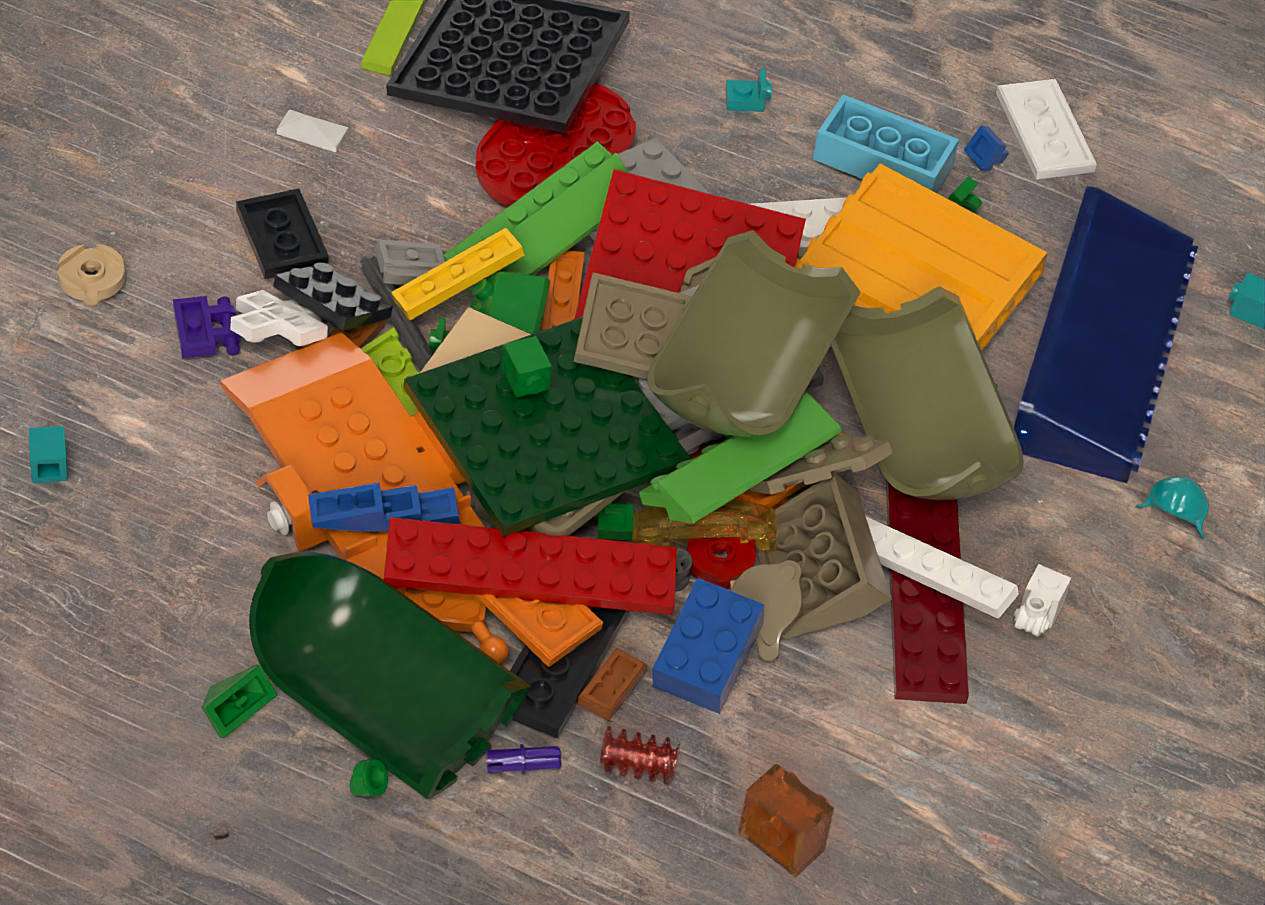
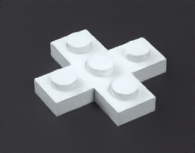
[230,290,328,347]

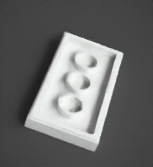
[996,79,1097,180]

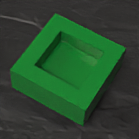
[597,503,633,540]

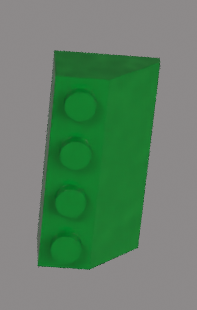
[470,272,550,334]

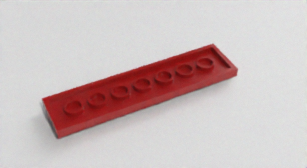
[383,517,677,615]

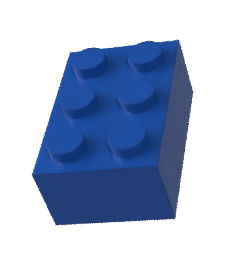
[652,578,764,714]

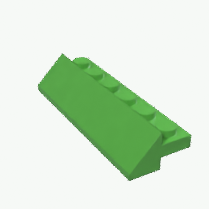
[443,141,629,295]
[639,392,842,524]

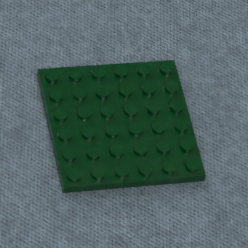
[403,317,691,537]

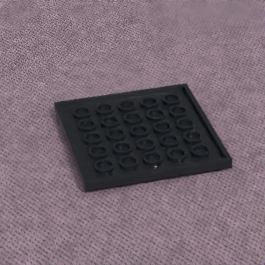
[386,0,630,134]

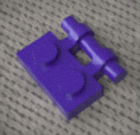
[173,296,241,358]

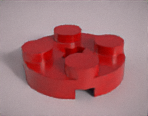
[687,523,756,590]

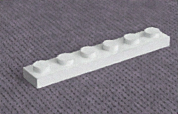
[866,517,1019,619]

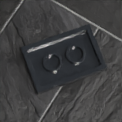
[236,188,329,279]
[273,263,393,331]

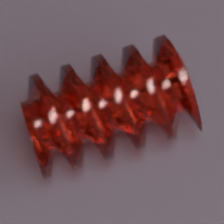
[600,726,681,785]

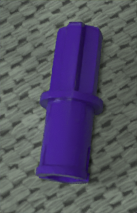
[486,744,561,774]

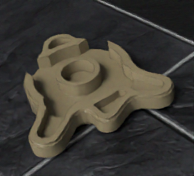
[730,560,802,663]

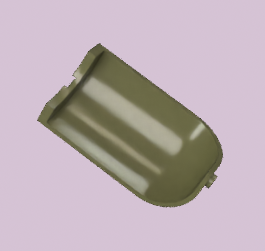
[647,231,860,437]
[831,286,1024,500]

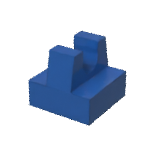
[964,125,1009,171]

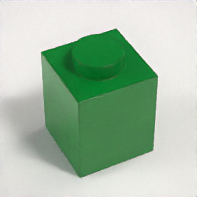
[501,336,552,398]

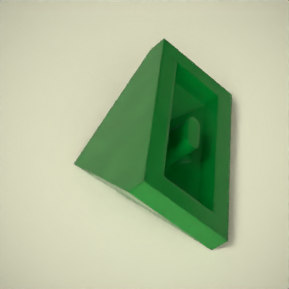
[201,665,277,738]

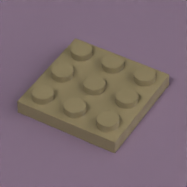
[573,273,692,379]

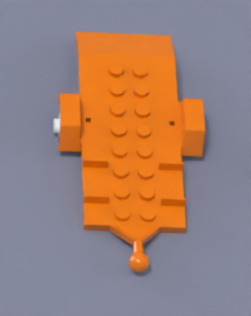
[220,332,509,664]

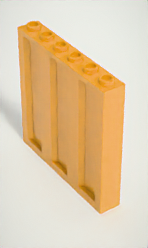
[795,163,1047,351]

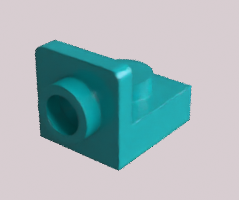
[725,69,772,112]

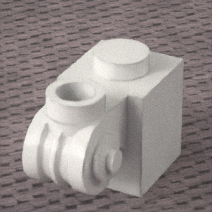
[1014,564,1071,637]

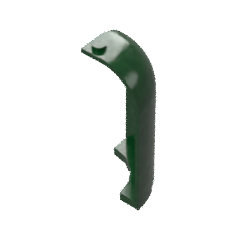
[249,552,531,799]

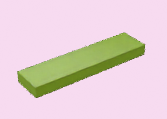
[361,0,427,76]

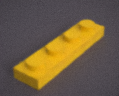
[391,228,525,320]

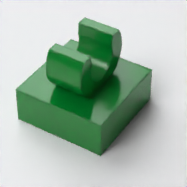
[947,176,982,213]

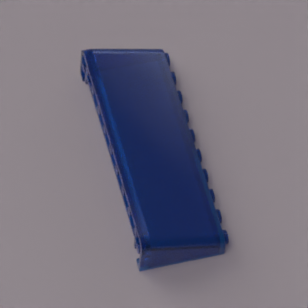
[1014,185,1198,484]

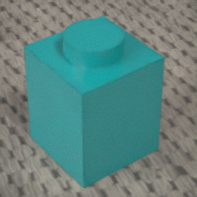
[1228,273,1265,329]
[29,426,68,483]

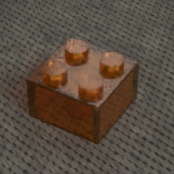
[738,764,834,878]

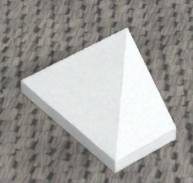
[277,109,348,152]

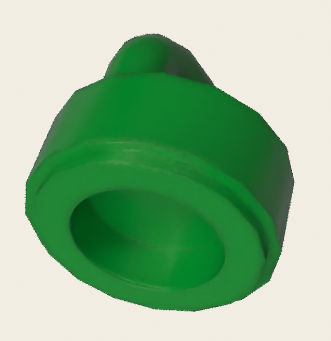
[349,758,388,798]

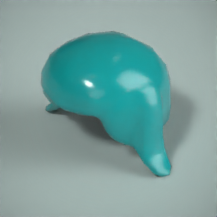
[1135,475,1209,538]

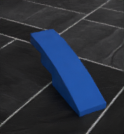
[308,482,460,531]

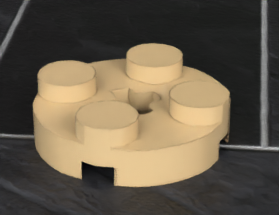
[57,244,126,306]

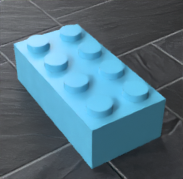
[813,94,959,193]

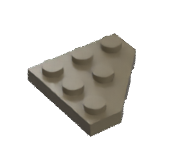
[750,434,893,494]

